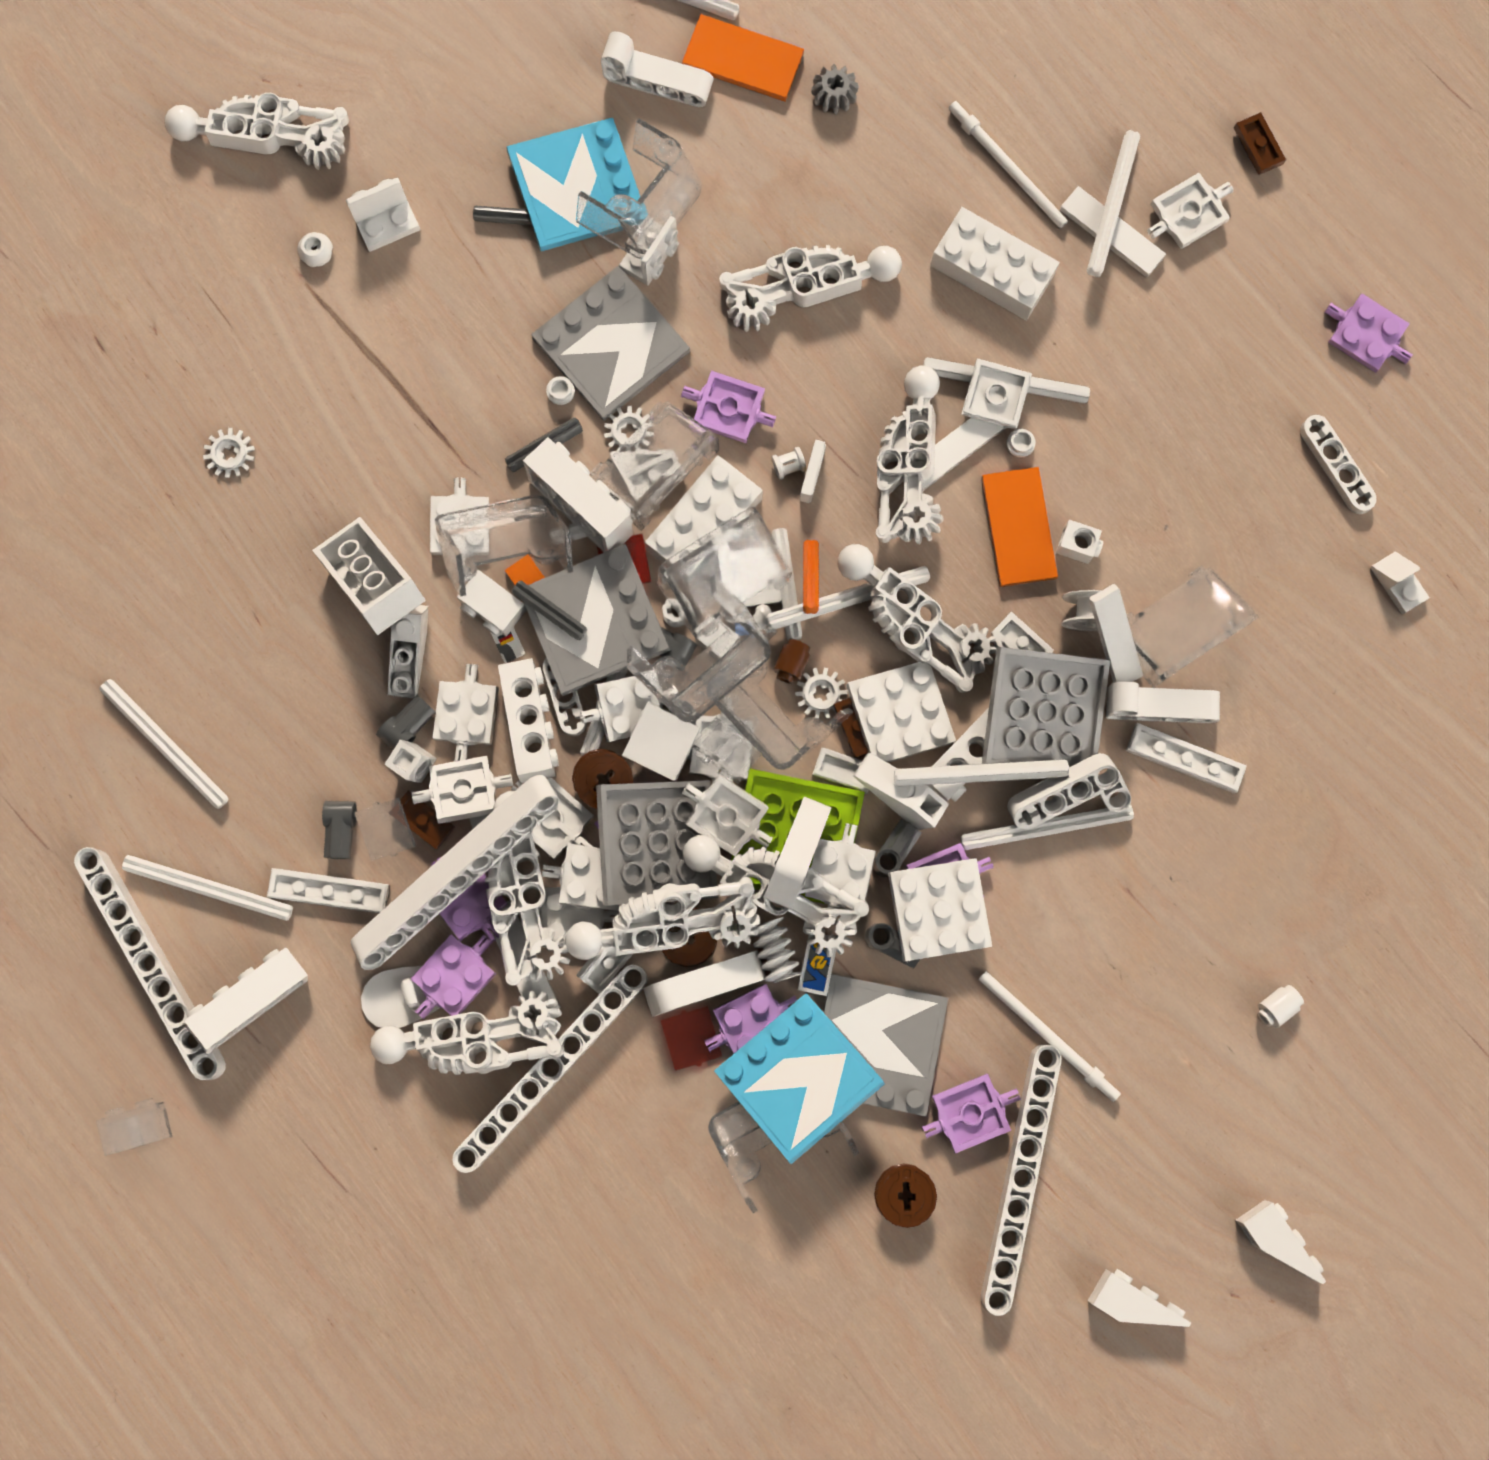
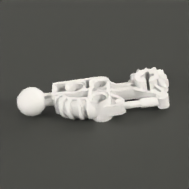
[165,92,349,171]
[719,245,902,332]
[876,365,944,545]
[838,544,997,693]
[485,791,570,986]
[683,835,869,957]
[565,877,760,960]
[370,991,564,1075]

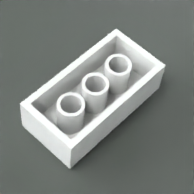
[930,207,1060,321]
[523,437,633,553]
[645,455,763,586]
[313,517,426,635]

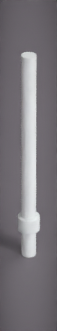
[948,101,1068,229]
[978,971,1121,1102]

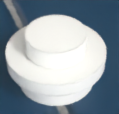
[546,376,575,405]
[1007,429,1036,457]

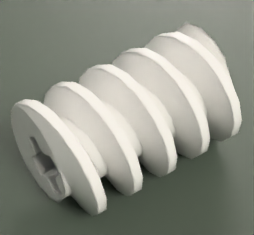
[750,917,802,983]

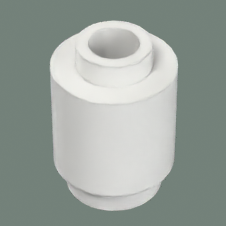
[1258,985,1304,1028]

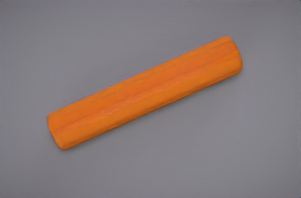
[803,539,819,614]

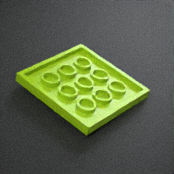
[731,769,865,905]

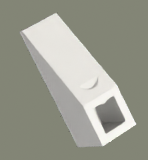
[388,605,429,698]
[853,753,949,830]
[1236,1200,1326,1284]
[1088,1269,1191,1327]

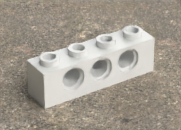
[498,658,559,783]
[927,708,989,802]

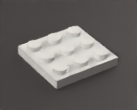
[846,662,956,763]
[888,858,992,962]

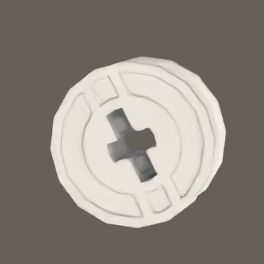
[1061,590,1102,631]

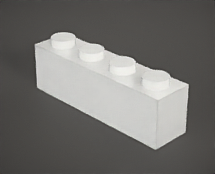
[184,947,308,1055]

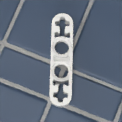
[1300,415,1376,514]

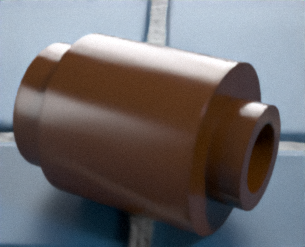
[773,639,810,684]

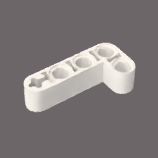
[601,31,714,107]
[1106,682,1220,723]
[1007,753,1132,830]
[763,796,832,909]
[643,950,766,1017]

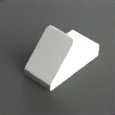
[1370,552,1430,615]

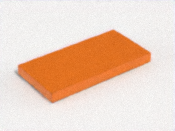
[682,14,804,102]
[981,467,1058,587]

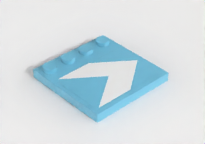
[506,117,648,251]
[714,993,885,1164]

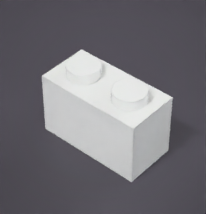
[457,570,527,636]

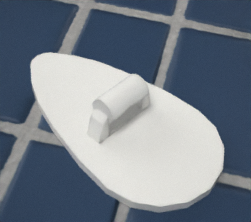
[361,966,440,1028]

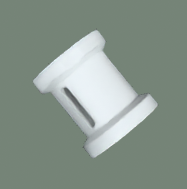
[771,447,807,480]
[662,596,689,627]

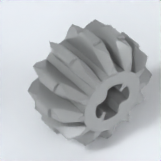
[811,64,859,115]

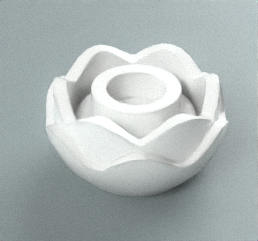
[297,232,333,267]

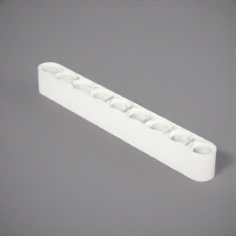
[350,775,560,970]
[74,847,226,1080]
[452,965,648,1173]
[981,1045,1061,1316]

